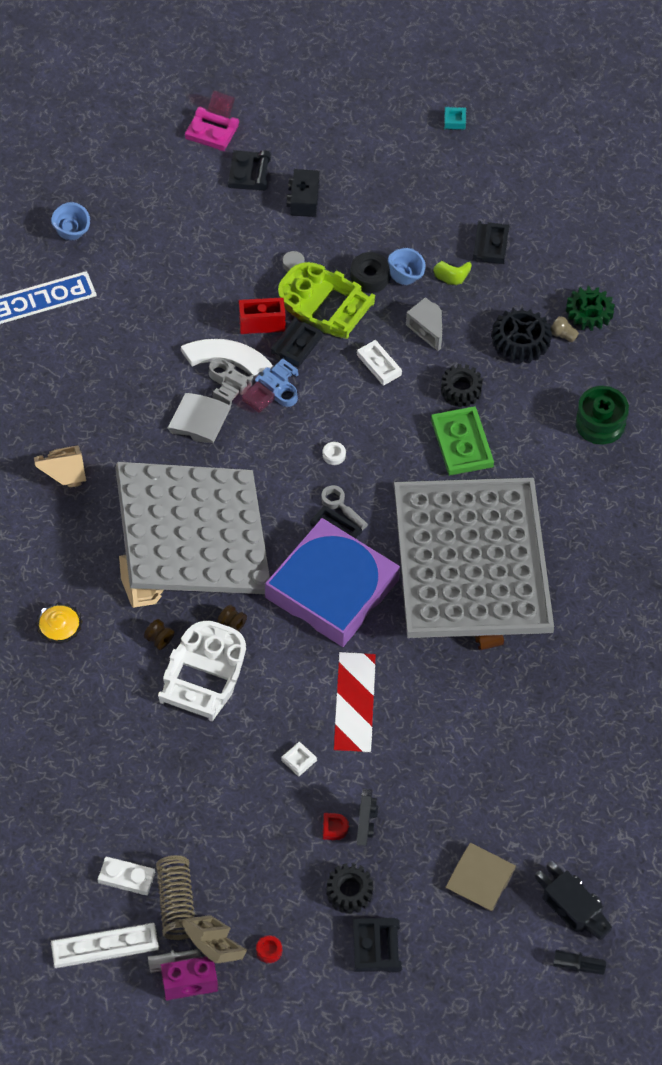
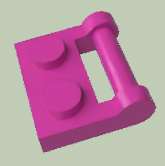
[185,107,239,151]

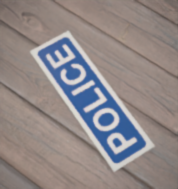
[0,271,97,324]

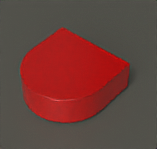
[323,813,349,840]

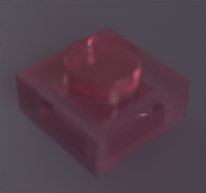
[207,91,235,118]
[242,382,275,413]

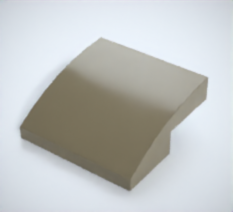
[446,843,516,911]
[182,915,247,964]

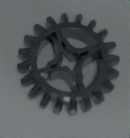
[491,307,552,364]

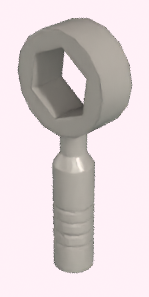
[321,485,368,530]

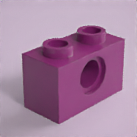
[161,956,218,1000]

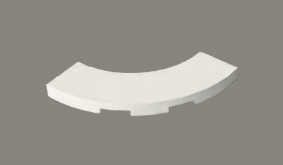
[181,339,273,380]

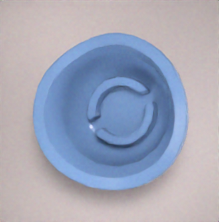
[51,202,90,241]
[388,248,425,285]

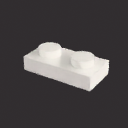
[357,340,402,386]
[98,857,155,896]

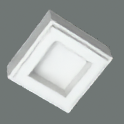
[281,742,317,776]

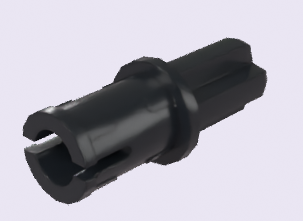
[553,950,606,975]

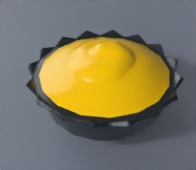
[35,602,83,644]

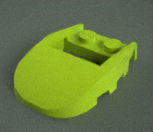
[278,262,375,339]

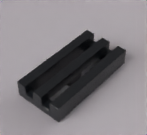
[310,505,362,539]

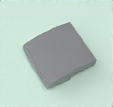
[168,393,231,443]

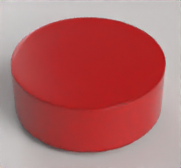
[256,936,282,963]

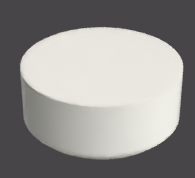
[323,442,346,465]

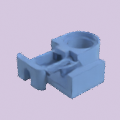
[255,358,299,407]

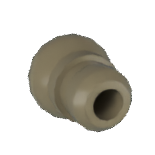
[550,316,579,342]

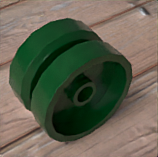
[575,386,629,445]

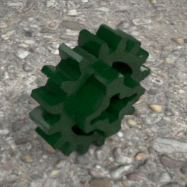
[566,286,615,331]

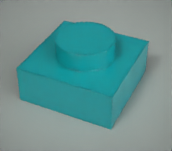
[444,107,466,130]

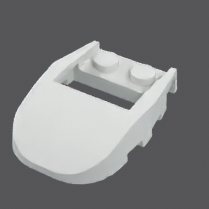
[158,621,246,721]

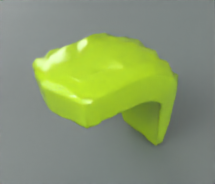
[433,261,472,285]

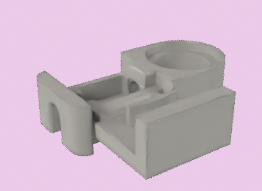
[209,359,253,407]

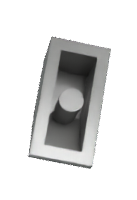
[406,297,442,351]

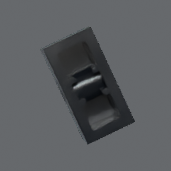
[286,169,320,217]

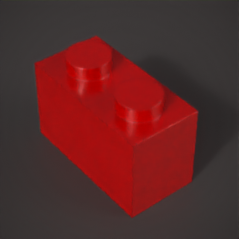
[239,297,285,334]

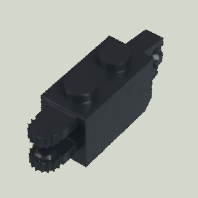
[535,862,612,940]

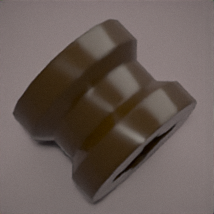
[217,604,247,632]
[144,619,175,650]

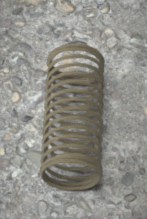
[156,855,195,940]

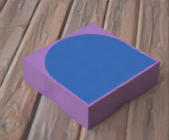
[265,518,400,647]

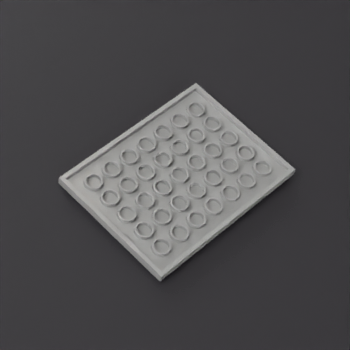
[394,478,554,638]

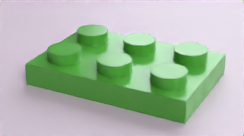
[431,406,494,476]

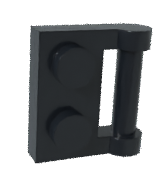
[228,150,271,191]
[353,918,402,973]

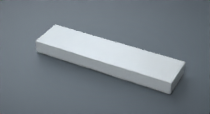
[51,923,159,968]

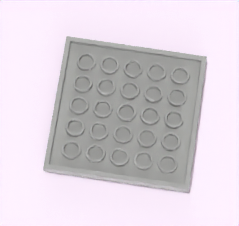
[115,462,270,594]

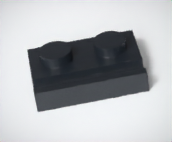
[473,221,509,264]
[271,318,323,368]

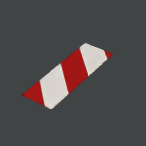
[334,652,376,752]

